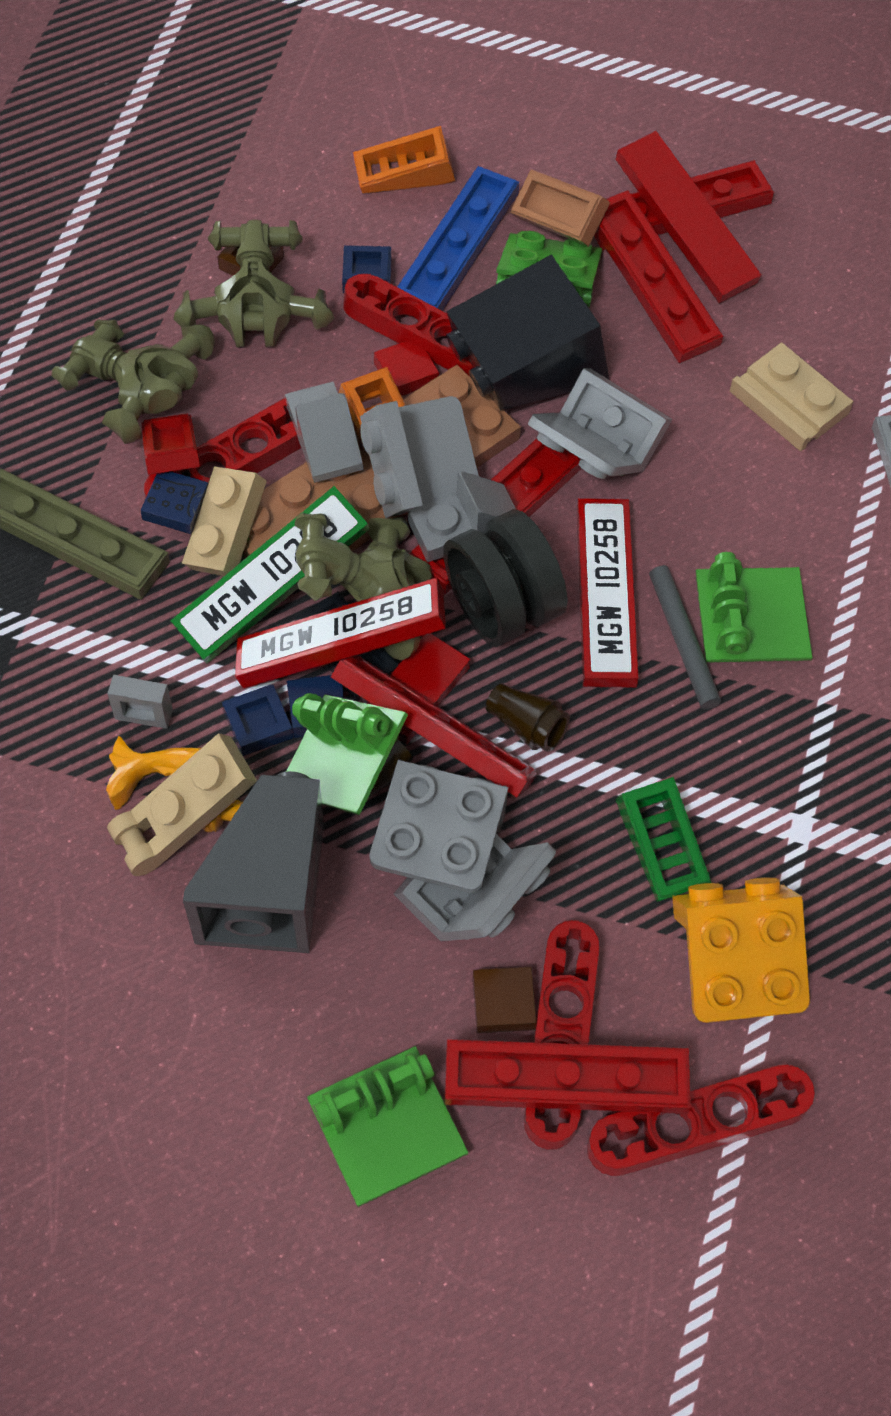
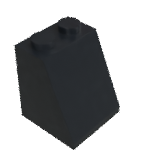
[446,254,610,410]

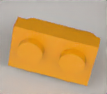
[672,878,810,1023]

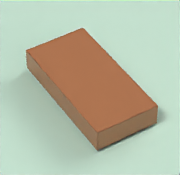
[510,169,610,247]

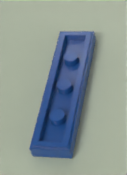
[397,166,519,311]

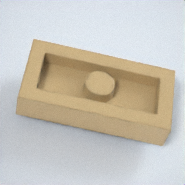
[182,466,267,576]

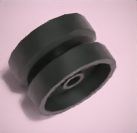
[443,509,568,647]

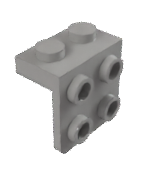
[528,368,673,479]
[360,396,479,518]
[369,760,508,893]
[394,834,556,941]

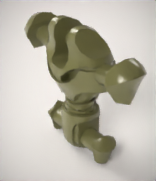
[173,220,334,347]
[51,319,215,444]
[295,513,432,660]

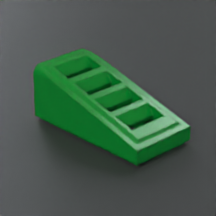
[615,777,712,902]

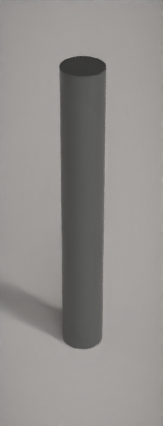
[649,565,721,710]

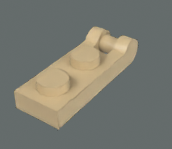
[107,733,257,876]

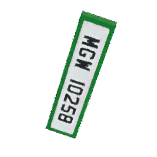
[170,486,369,664]

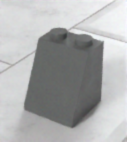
[183,771,324,953]

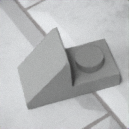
[285,381,363,483]
[408,471,516,562]

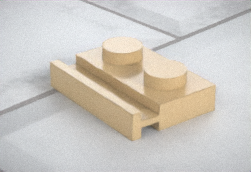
[730,342,854,451]

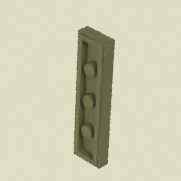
[0,468,170,600]

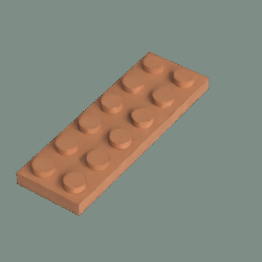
[242,365,521,559]

